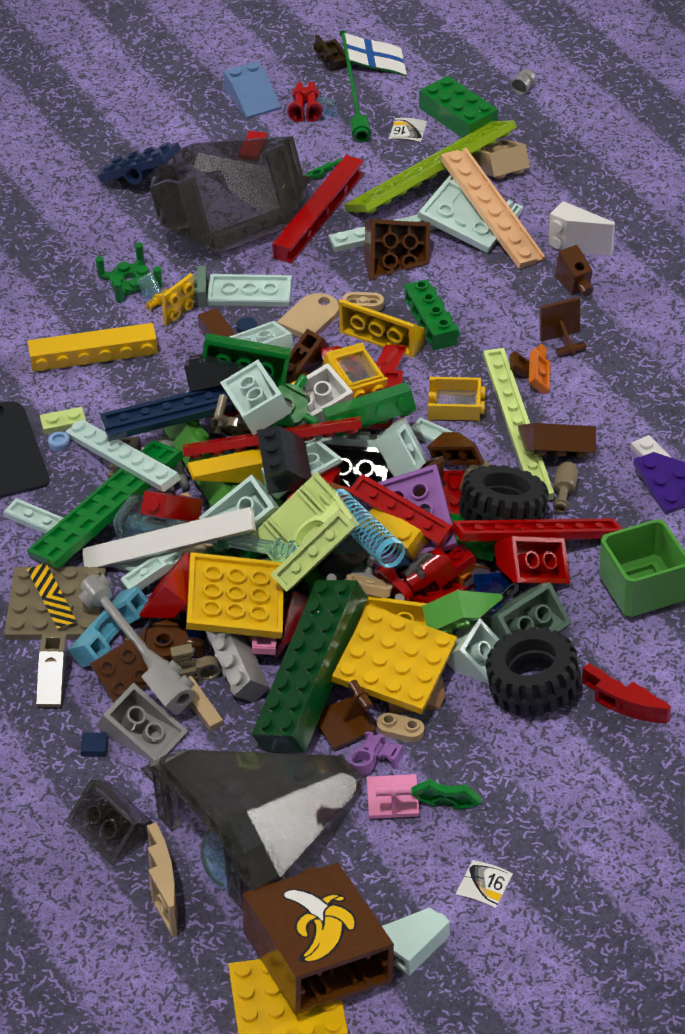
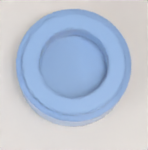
[48,432,70,451]

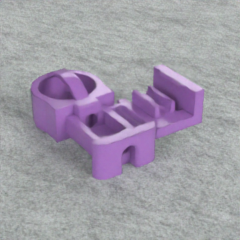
[349,731,404,775]

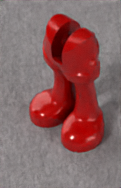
[287,82,323,122]

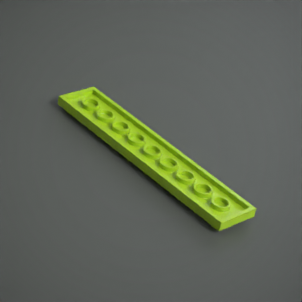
[344,120,517,214]

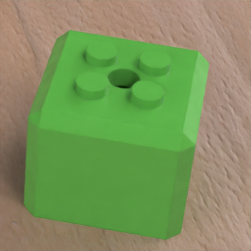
[599,519,685,617]

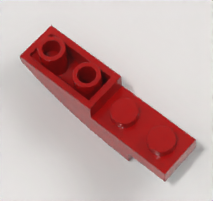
[582,663,671,724]

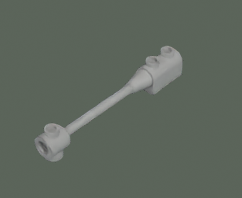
[78,574,195,715]

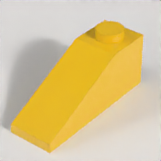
[359,508,427,560]

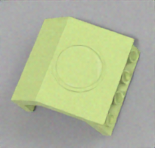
[250,472,359,592]

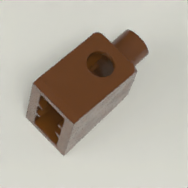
[555,245,594,297]

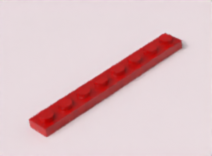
[182,416,362,459]
[452,518,622,543]

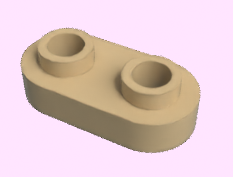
[342,292,384,312]
[346,574,392,598]
[377,713,424,742]

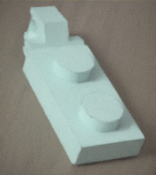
[121,550,182,591]

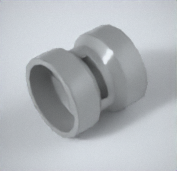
[511,69,536,95]

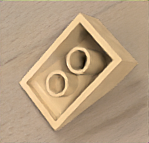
[472,139,530,179]

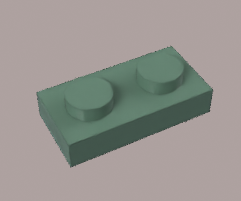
[194,266,207,307]

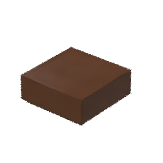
[509,351,530,379]

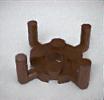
[124,618,205,662]

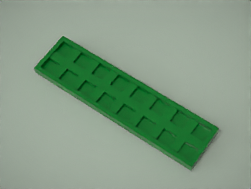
[27,440,184,569]

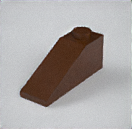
[285,329,330,384]
[427,432,485,465]

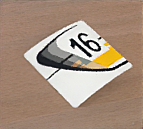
[389,118,427,142]
[456,860,513,908]

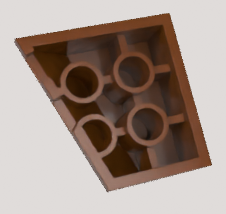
[364,219,430,280]

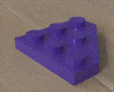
[633,452,685,514]

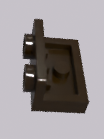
[313,35,351,70]

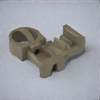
[170,643,221,682]

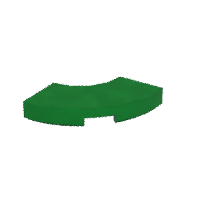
[411,779,482,809]

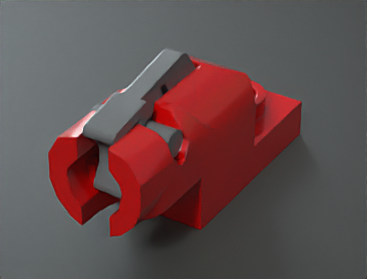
[400,543,477,593]

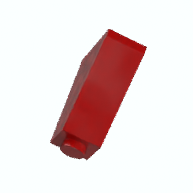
[140,491,203,521]

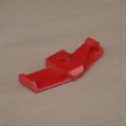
[376,344,406,388]

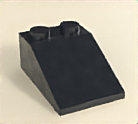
[184,353,247,392]

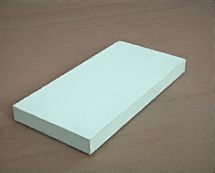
[207,274,292,307]

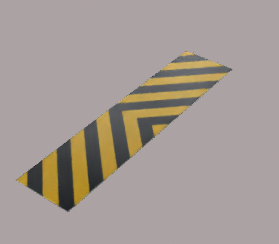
[27,563,77,629]

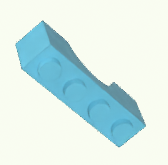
[68,586,148,668]

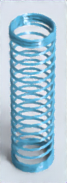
[336,489,405,568]

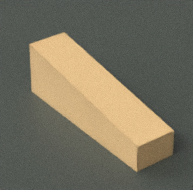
[188,676,223,732]

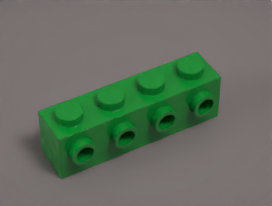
[404,279,460,351]
[322,382,417,437]

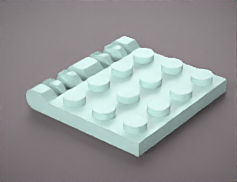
[417,175,523,253]

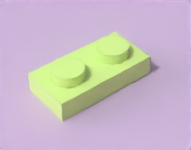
[40,407,86,435]

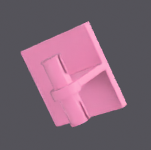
[367,774,419,819]

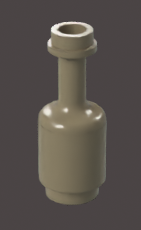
[553,462,579,513]

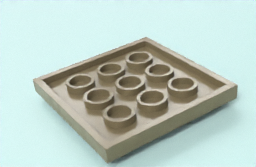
[4,567,106,640]

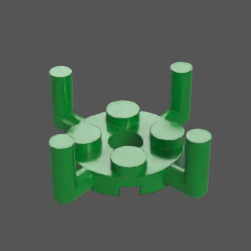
[95,243,163,303]
[268,374,319,428]

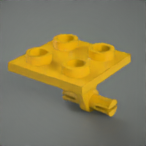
[145,273,194,326]

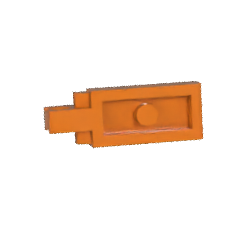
[529,343,551,394]

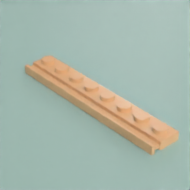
[440,148,545,269]

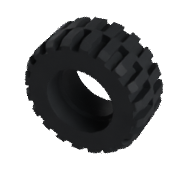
[459,465,549,521]
[485,627,581,717]

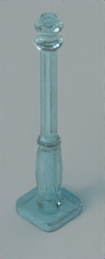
[113,494,300,561]

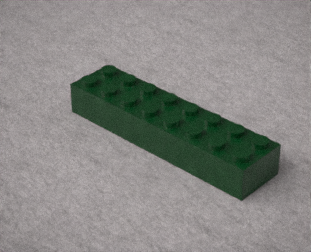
[251,580,368,753]

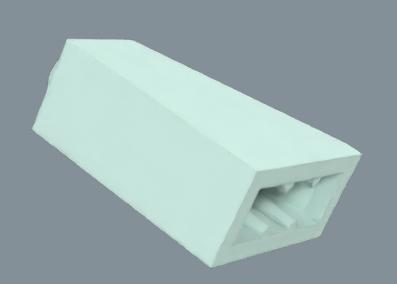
[382,908,450,976]

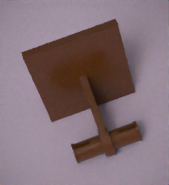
[540,297,586,357]
[90,639,148,703]
[317,680,377,751]

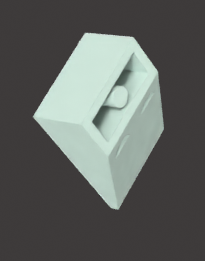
[375,417,426,477]

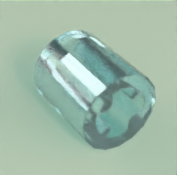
[136,272,161,299]

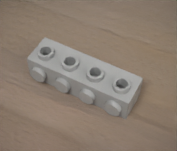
[206,631,270,702]

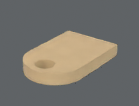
[277,293,339,338]

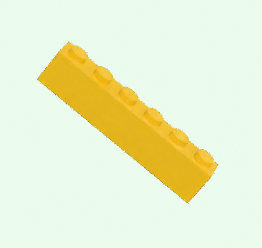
[28,323,158,372]

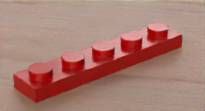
[348,474,454,548]

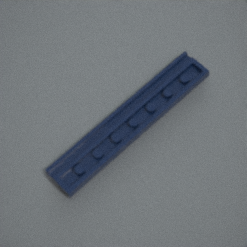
[100,372,272,441]

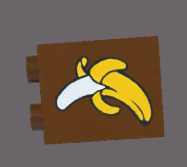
[242,862,394,1015]

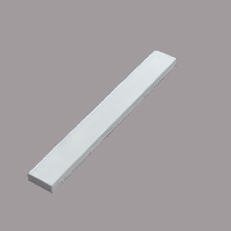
[82,507,256,568]

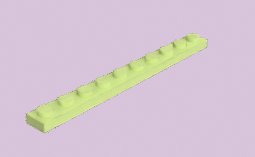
[483,348,554,500]

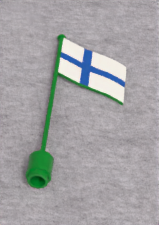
[339,30,407,143]

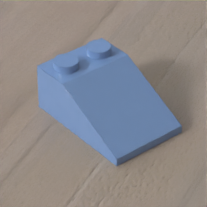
[223,61,282,119]

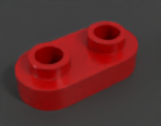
[374,565,413,601]

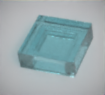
[317,95,337,118]

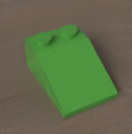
[422,590,503,634]

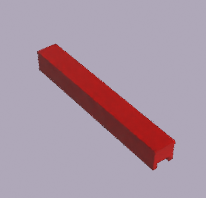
[272,154,364,264]

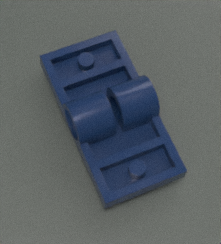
[97,142,181,184]

